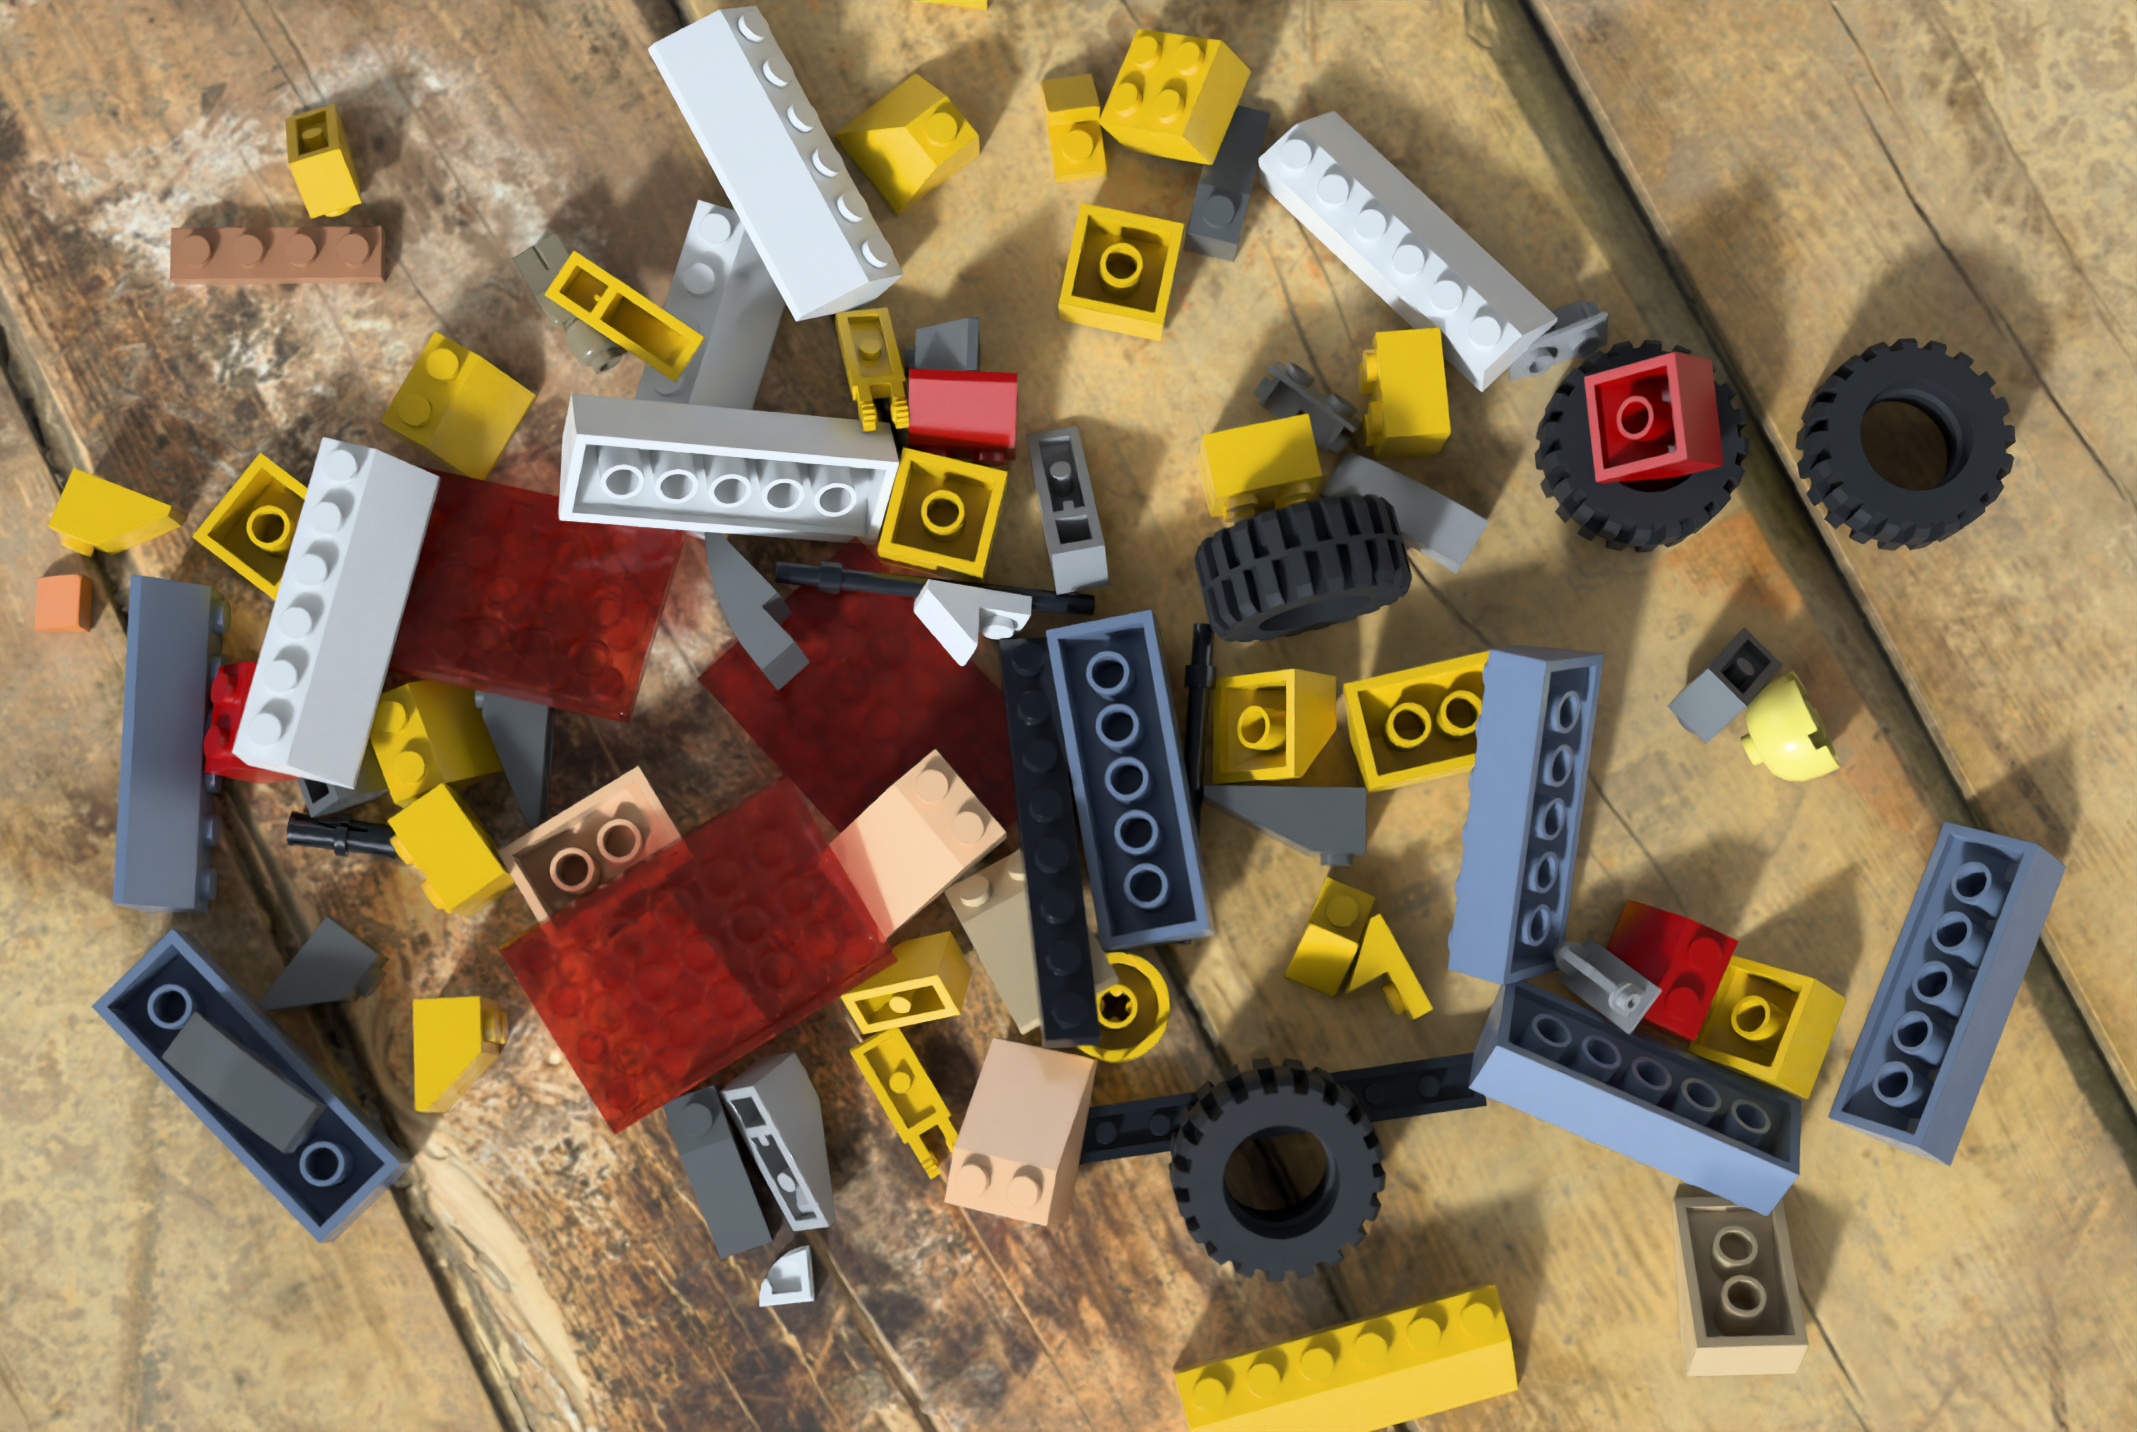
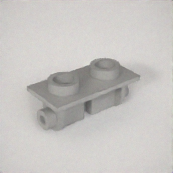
[1509,299,1608,382]
[1253,361,1362,455]
[1553,937,1662,1035]

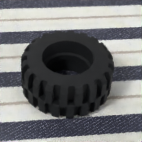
[1796,338,2016,551]
[1535,340,1749,553]
[1194,494,1413,643]
[1168,1057,1386,1281]

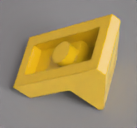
[1040,74,1107,183]
[1284,877,1376,998]
[1344,913,1433,1021]

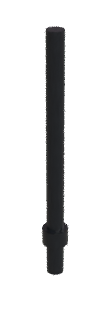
[774,560,1095,616]
[1174,623,1217,944]

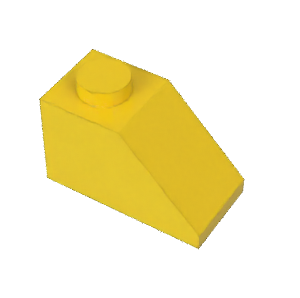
[285,103,362,218]
[48,467,186,557]
[840,931,972,1034]

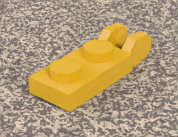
[835,307,909,432]
[849,1027,959,1179]

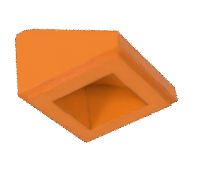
[34,574,93,632]

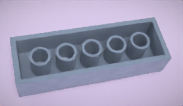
[1046,609,1216,952]
[91,928,413,1243]

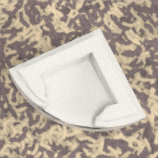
[759,1245,815,1307]

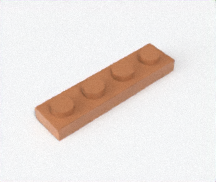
[170,226,386,285]

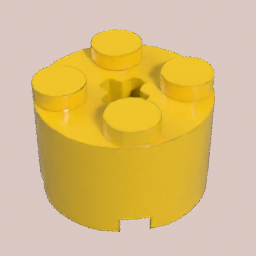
[1076,952,1170,1063]

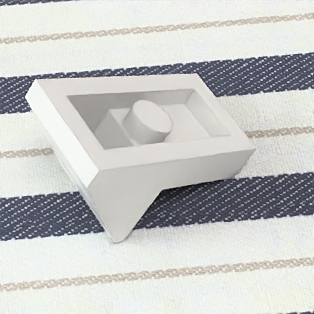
[914,579,1032,666]

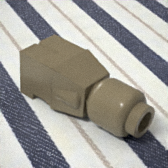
[512,232,623,374]

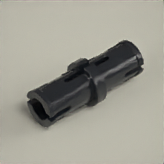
[286,811,398,859]

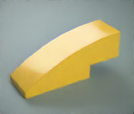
[544,250,706,383]

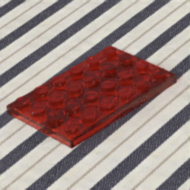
[388,465,687,724]
[697,536,1070,833]
[498,773,898,1135]

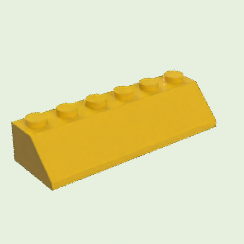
[1172,1282,1518,1432]

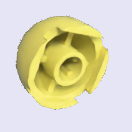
[1740,671,1841,782]

